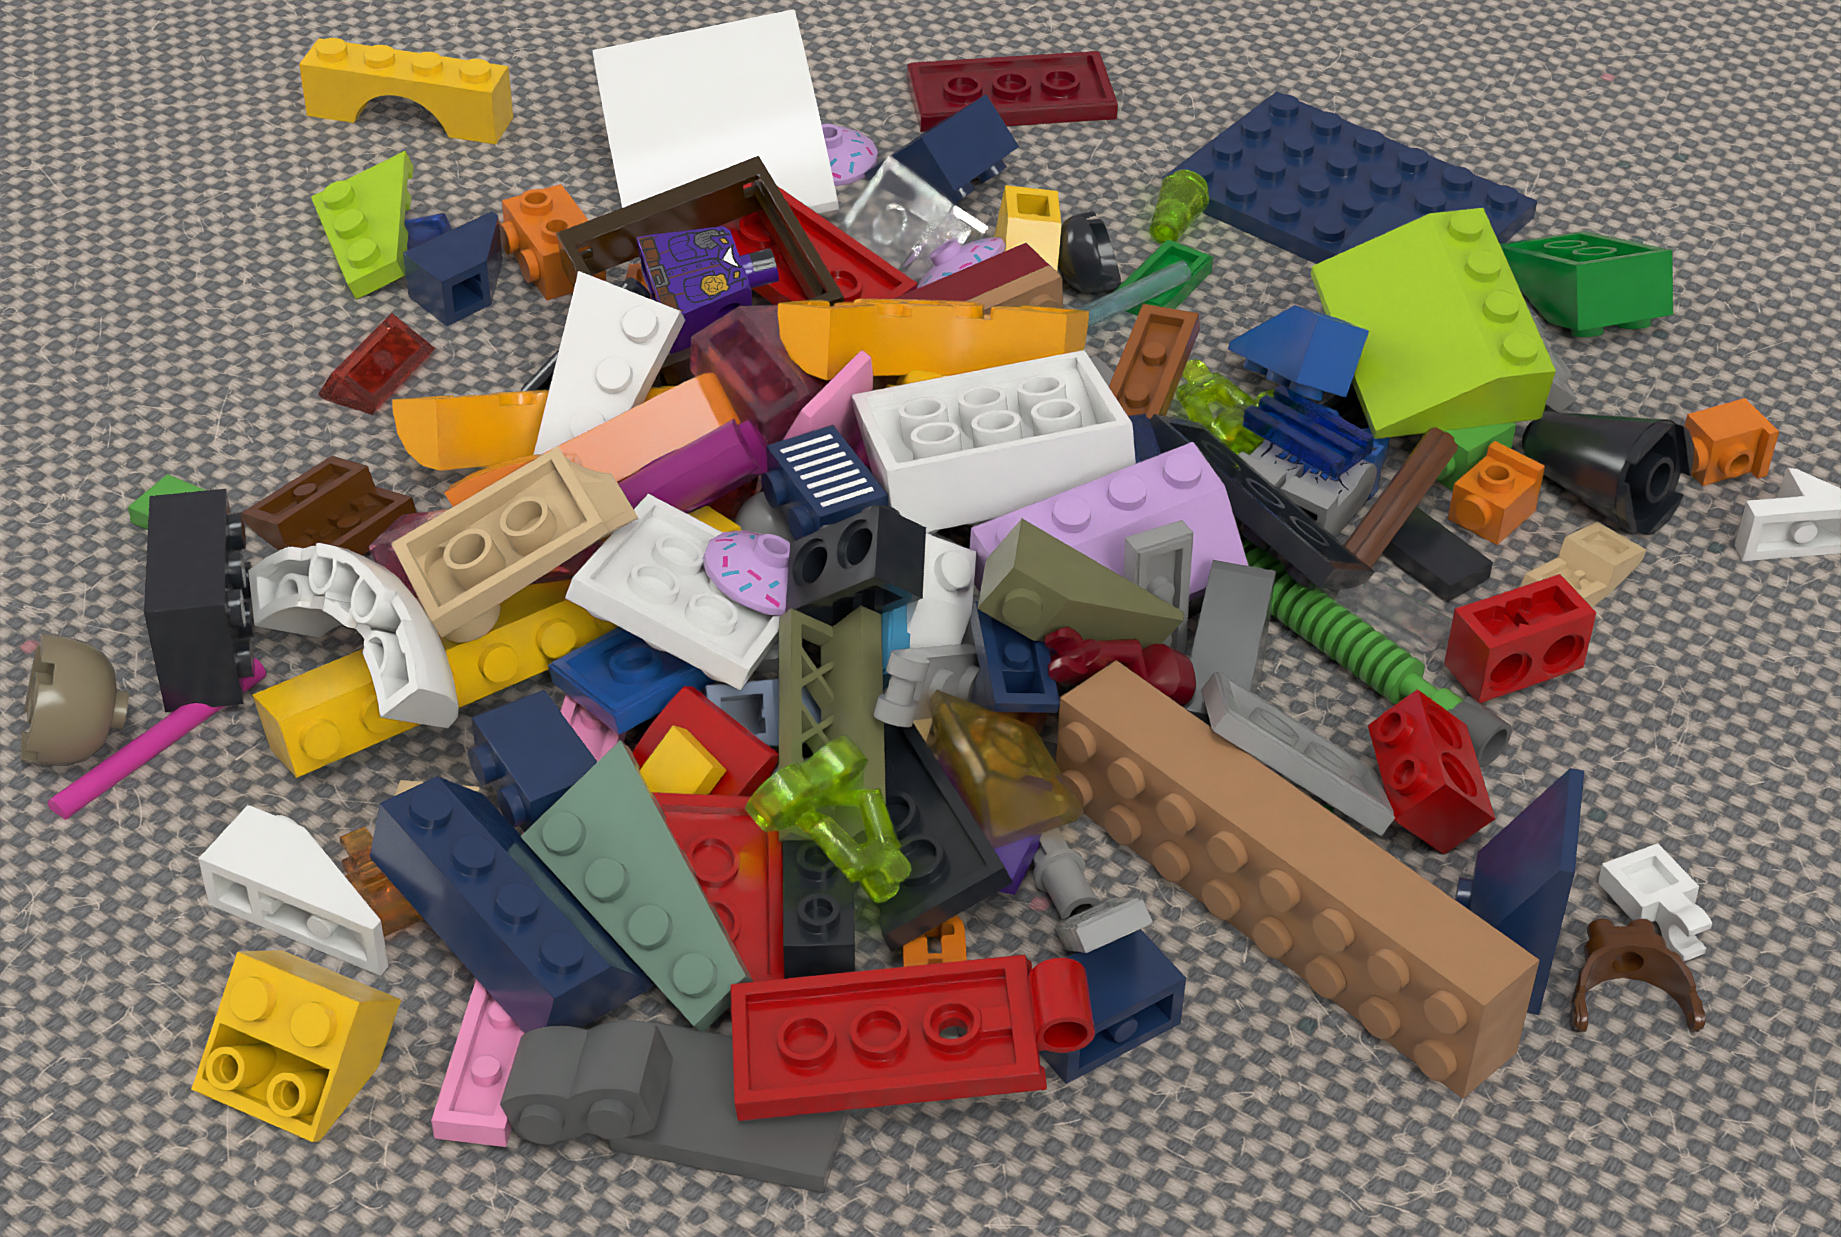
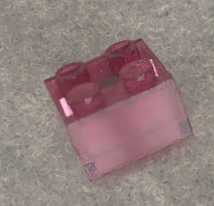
[690,305,831,445]

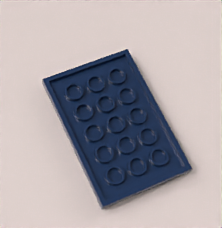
[1161,91,1537,264]

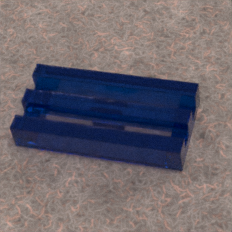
[1242,385,1374,479]

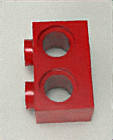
[1444,574,1597,703]
[1367,689,1496,854]

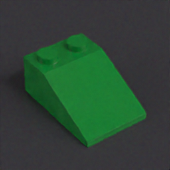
[1500,231,1674,337]

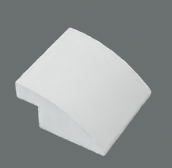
[592,9,839,214]

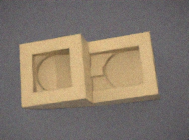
[1521,522,1646,608]

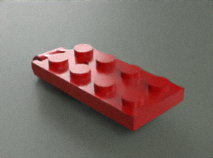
[731,954,1095,1121]

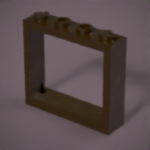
[556,156,844,387]

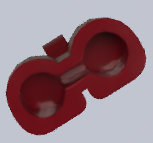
[1044,627,1196,707]

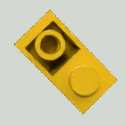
[994,185,1062,271]

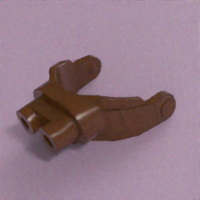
[1570,919,1706,1032]

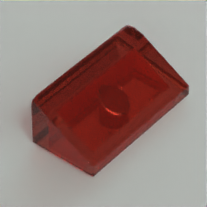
[318,313,435,415]

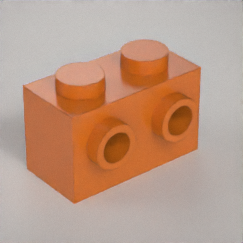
[499,184,606,300]

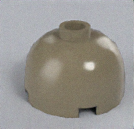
[20,633,129,766]

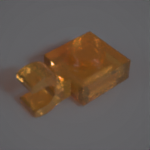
[339,827,424,937]

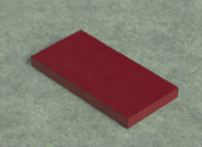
[907,51,1118,132]

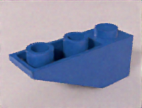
[1228,305,1369,401]

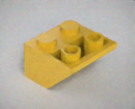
[191,950,401,1142]

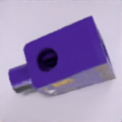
[637,226,779,355]

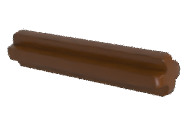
[1344,427,1458,568]

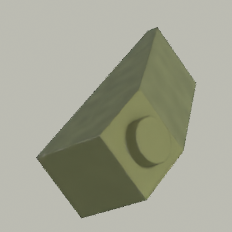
[977,518,1184,649]

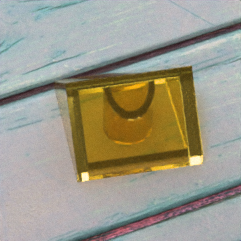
[929,689,1084,849]

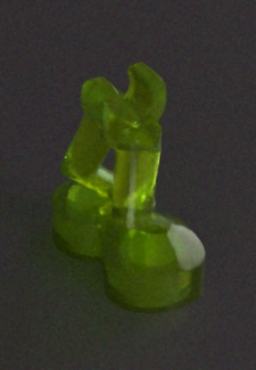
[1176,359,1308,455]
[745,735,912,903]

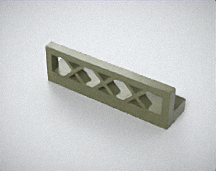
[779,605,886,860]

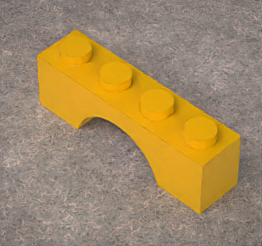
[299,38,513,145]

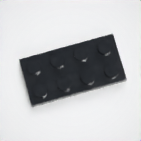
[1140,414,1375,592]

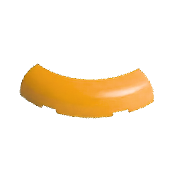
[777,299,1089,380]
[392,385,725,471]

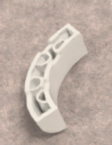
[248,543,459,728]

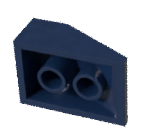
[1455,768,1584,1015]

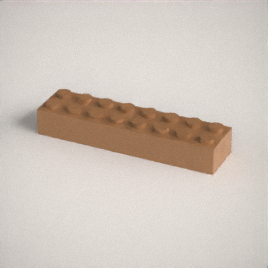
[1054,660,1540,1099]

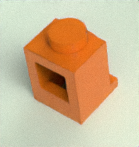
[1684,398,1780,486]
[1448,441,1545,545]

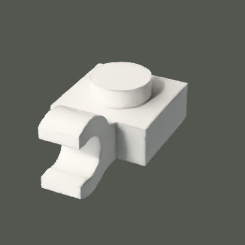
[1598,843,1712,961]

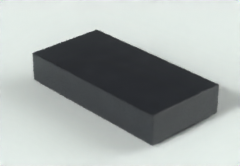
[1382,507,1493,602]

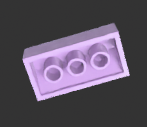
[970,442,1248,658]

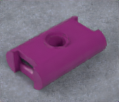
[591,419,767,551]

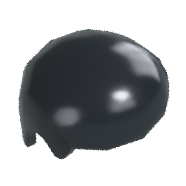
[1058,211,1122,295]

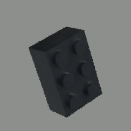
[144,488,255,713]

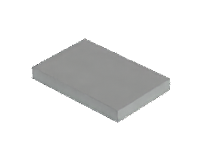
[1201,672,1395,836]

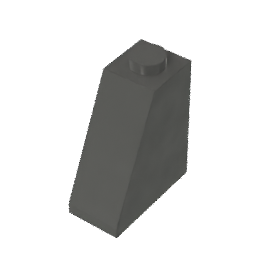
[1183,560,1276,728]

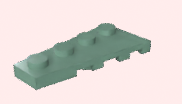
[520,740,754,1031]

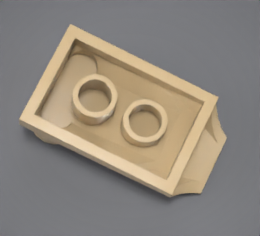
[391,446,639,643]

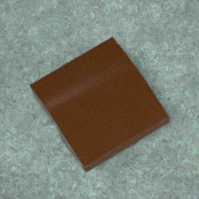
[242,456,419,555]

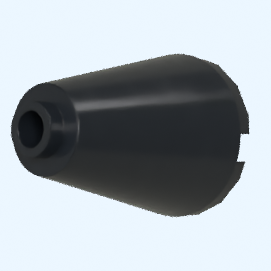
[1522,411,1694,535]

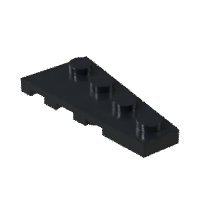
[868,722,1013,952]

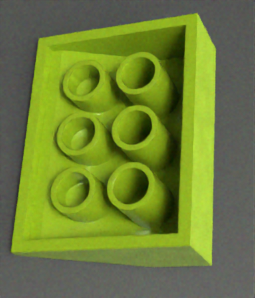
[1311,208,1556,439]

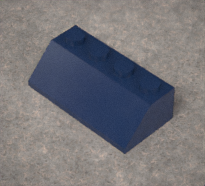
[370,776,653,1033]

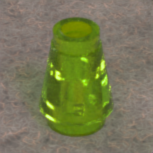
[1149,170,1209,244]

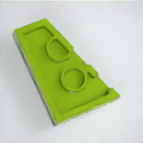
[311,151,414,300]

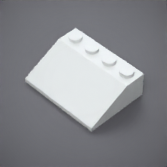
[852,350,1136,535]

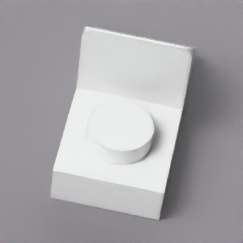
[1734,468,1841,561]

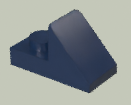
[970,601,1060,713]

